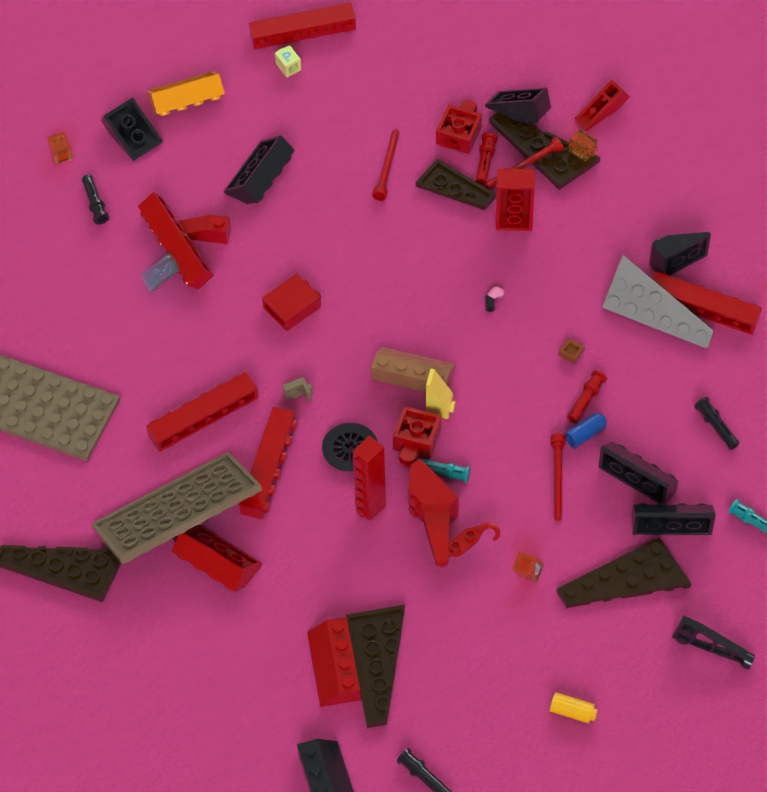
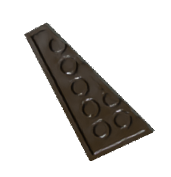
[489,113,601,190]
[556,537,691,608]
[0,545,121,602]

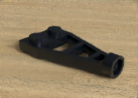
[672,615,755,670]

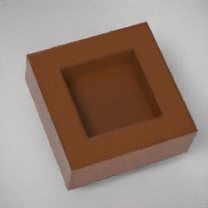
[559,338,585,364]

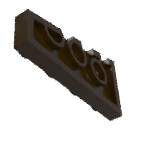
[415,159,496,210]

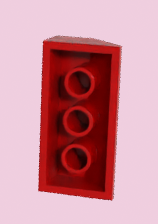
[171,524,263,591]
[307,617,361,707]

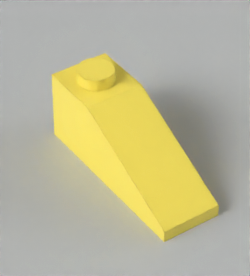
[426,369,456,419]

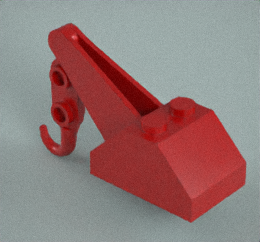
[408,459,500,567]

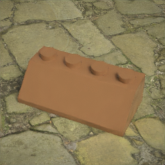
[371,347,455,393]

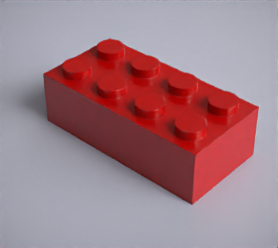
[496,168,535,231]

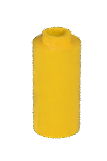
[550,692,598,724]

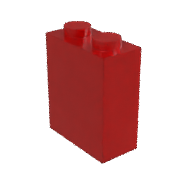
[262,273,321,332]

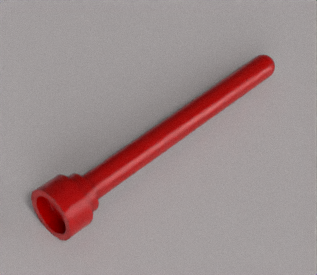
[372,129,399,201]
[485,137,564,189]
[550,433,566,521]

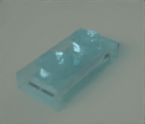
[140,254,180,291]

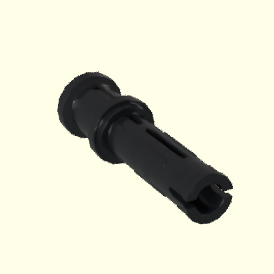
[82,175,109,225]
[694,397,740,450]
[397,748,453,792]

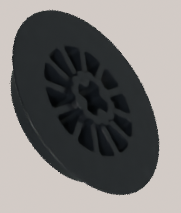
[322,423,378,472]

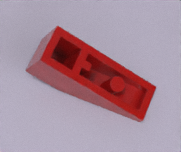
[575,80,630,130]
[179,215,231,244]

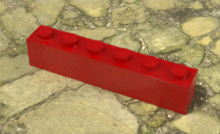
[249,3,356,49]
[138,192,214,290]
[652,271,762,335]
[146,372,259,452]
[239,407,298,520]
[353,436,386,521]

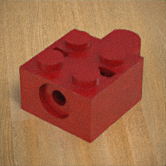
[436,100,482,154]
[393,406,441,468]

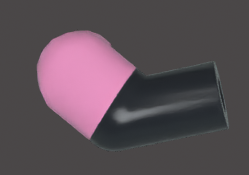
[485,286,504,312]

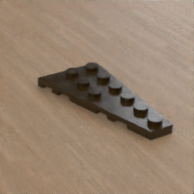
[346,605,405,728]

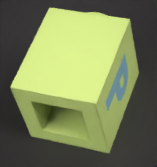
[275,45,301,78]

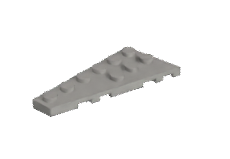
[602,255,715,349]

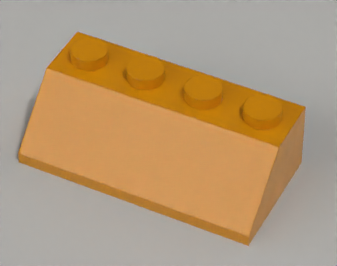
[146,71,225,116]

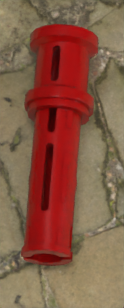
[475,133,498,185]
[567,370,607,423]

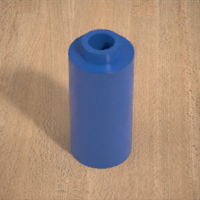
[564,412,607,449]

